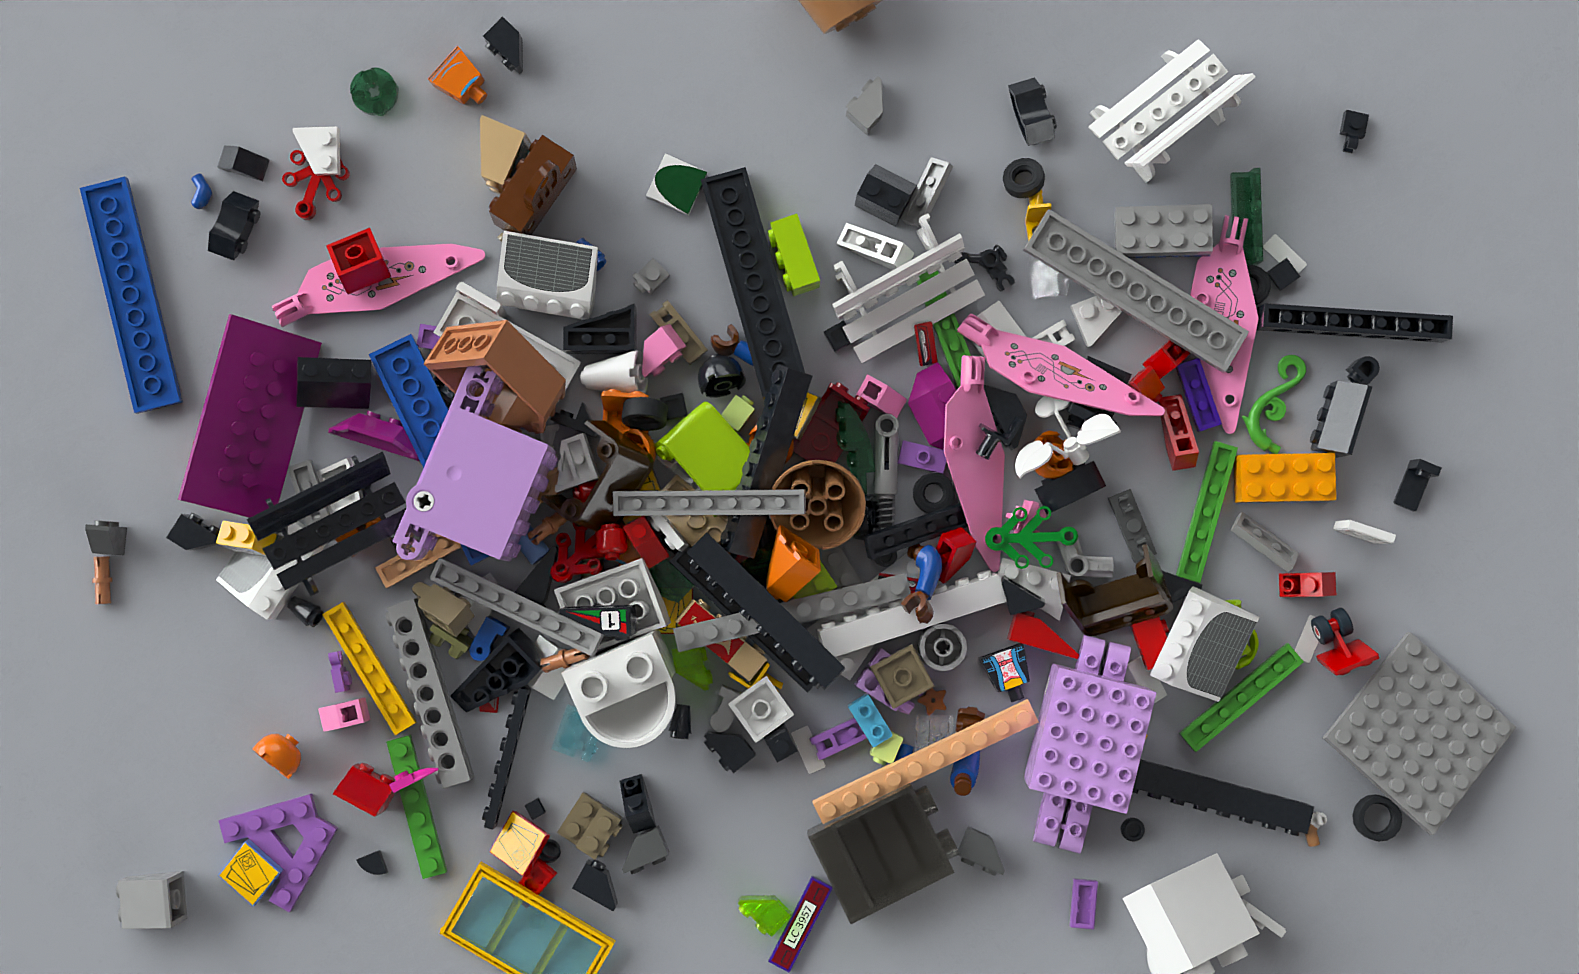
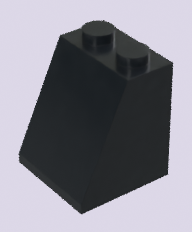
[854,164,917,227]

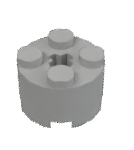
[918,623,967,671]

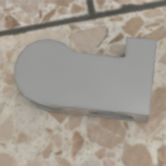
[710,684,742,732]

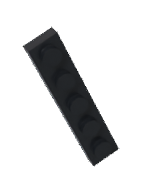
[863,503,968,560]

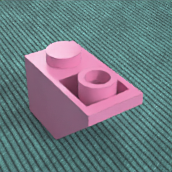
[642,324,687,377]
[855,374,907,418]
[318,697,370,731]

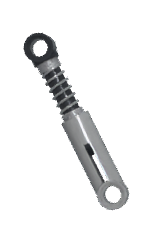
[873,414,899,567]

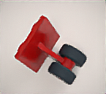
[1311,608,1380,676]

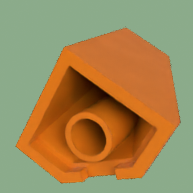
[766,524,821,602]

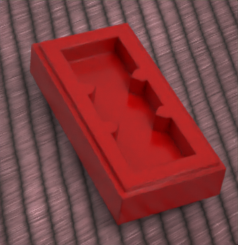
[510,858,557,908]

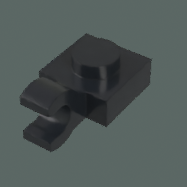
[1339,110,1369,153]

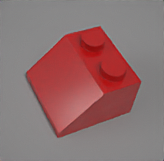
[326,228,392,295]
[333,762,395,817]

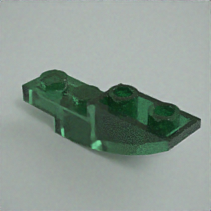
[835,401,875,494]

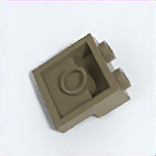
[557,791,623,860]

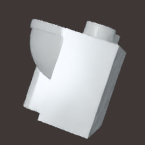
[561,629,677,748]
[1122,853,1260,974]

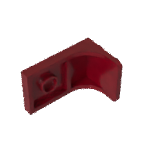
[793,382,870,463]

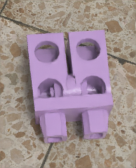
[854,647,923,715]

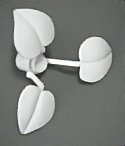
[1015,396,1121,479]

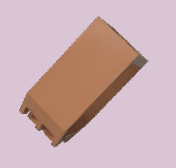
[424,320,566,434]

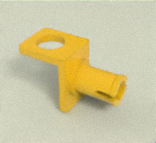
[1025,189,1052,241]
[728,661,783,693]

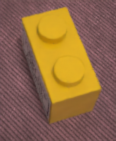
[216,521,277,556]

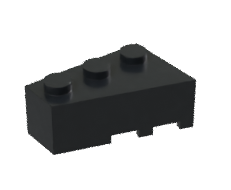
[563,304,637,354]

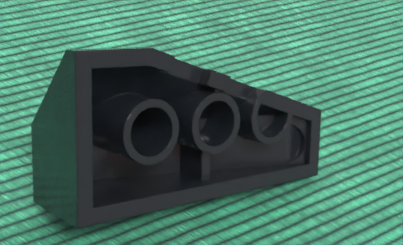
[450,628,543,713]

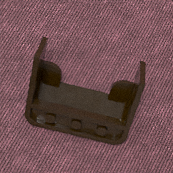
[540,420,654,532]
[1056,544,1173,636]

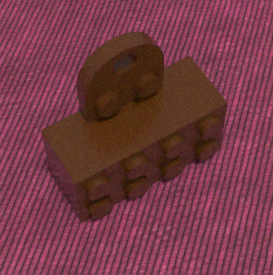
[489,135,577,235]

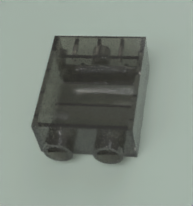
[807,783,960,924]

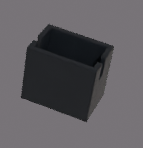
[1066,414,1085,430]
[525,797,546,820]

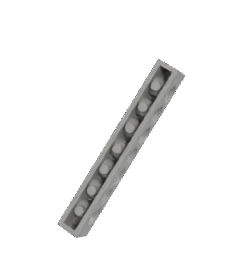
[386,598,474,789]

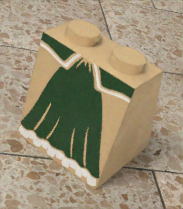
[480,115,532,195]

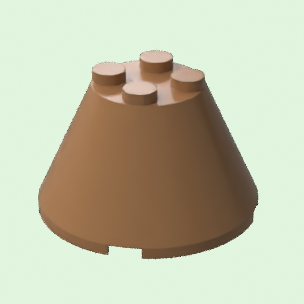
[770,460,866,550]

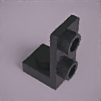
[1393,459,1442,512]

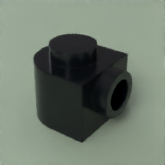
[1346,356,1380,385]

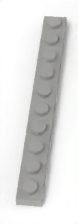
[673,573,911,652]

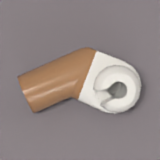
[1305,811,1327,847]

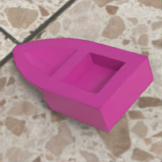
[389,768,439,793]

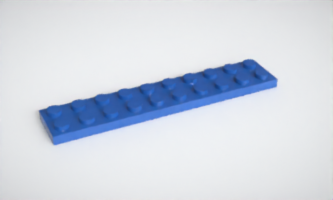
[80,176,183,414]
[368,334,491,566]

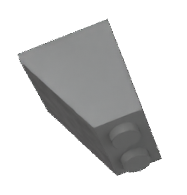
[116,871,187,929]

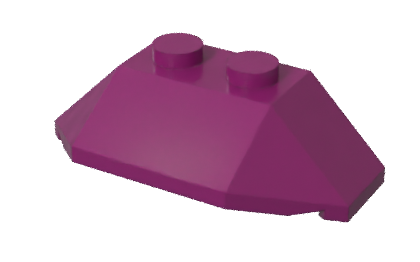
[908,362,956,450]
[328,411,420,461]

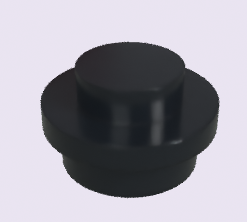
[1121,817,1145,842]
[539,839,561,863]

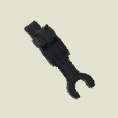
[954,245,1015,292]

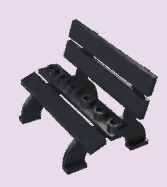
[246,451,406,597]

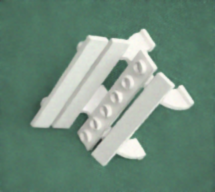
[1088,39,1256,183]
[832,213,985,363]

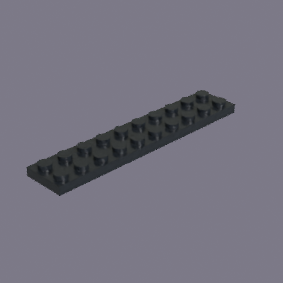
[701,167,805,400]

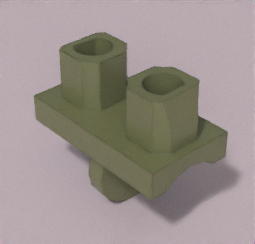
[429,624,474,659]

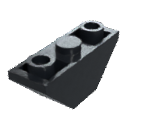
[984,385,1027,450]

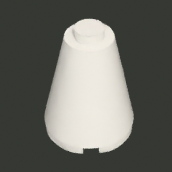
[580,350,648,394]

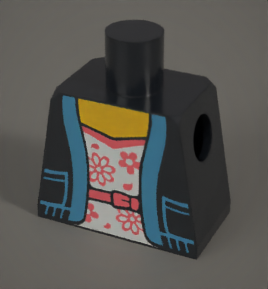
[978,643,1030,702]

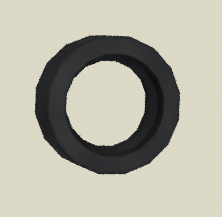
[622,397,668,431]
[1352,794,1402,842]

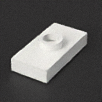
[1242,899,1286,938]

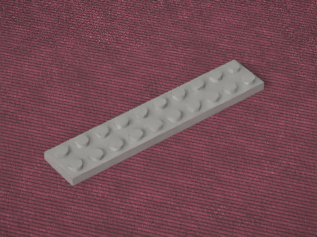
[1023,209,1249,373]

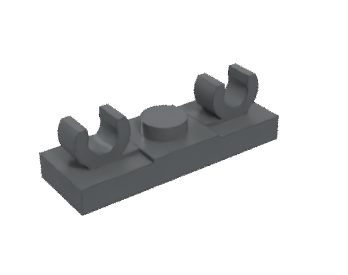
[1108,489,1157,563]

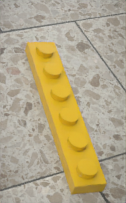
[322,602,417,735]

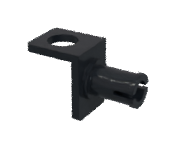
[976,416,1023,460]

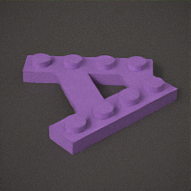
[218,794,338,912]

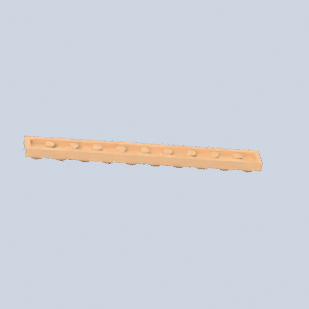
[375,467,563,588]
[812,699,1039,824]

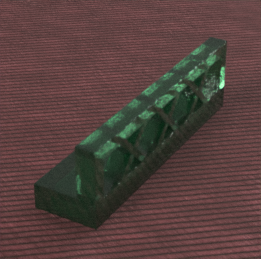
[1230,168,1263,266]

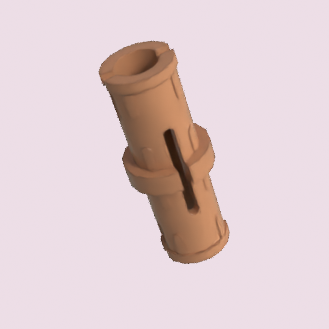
[527,512,568,545]
[92,556,112,604]
[540,648,590,673]

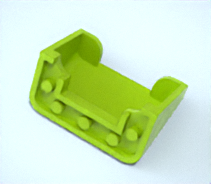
[655,401,750,517]

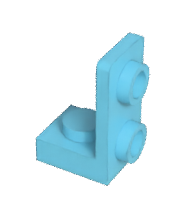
[847,693,892,747]

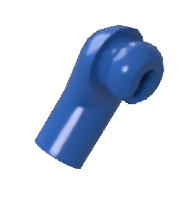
[191,173,212,209]

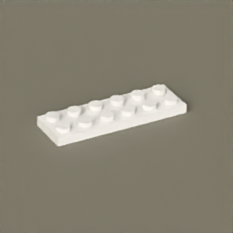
[433,292,581,403]

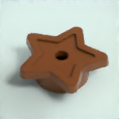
[917,688,947,716]

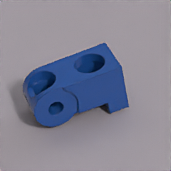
[469,616,510,661]

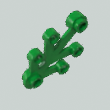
[985,506,1078,569]

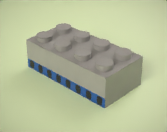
[1115,204,1213,258]

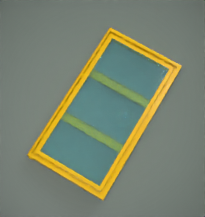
[439,861,616,974]

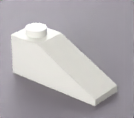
[837,223,914,270]

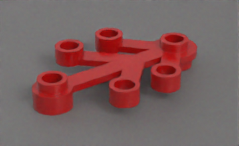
[282,150,350,220]
[551,520,624,583]

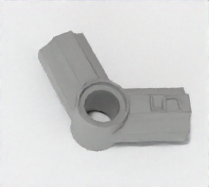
[1056,531,1114,578]

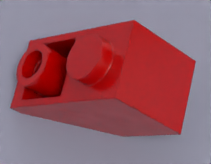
[1279,572,1337,597]

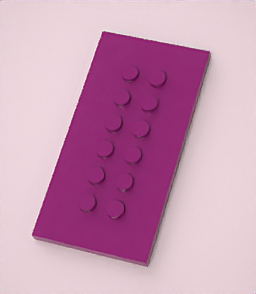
[178,314,322,518]

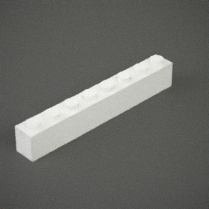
[816,570,1007,657]

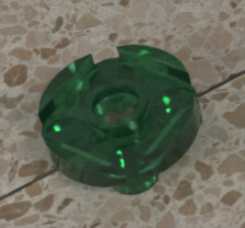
[350,67,399,116]

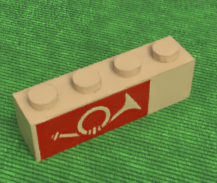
[675,599,767,681]

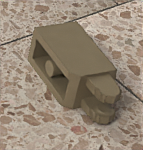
[412,582,475,637]

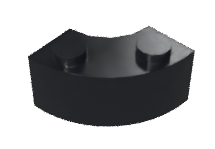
[1008,77,1057,146]
[208,191,261,261]
[1034,461,1106,514]

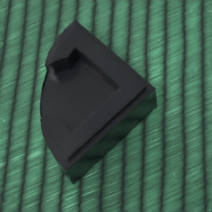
[356,850,388,875]

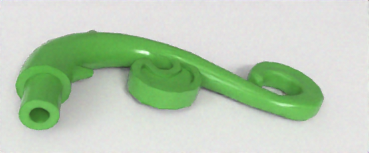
[1242,355,1306,454]

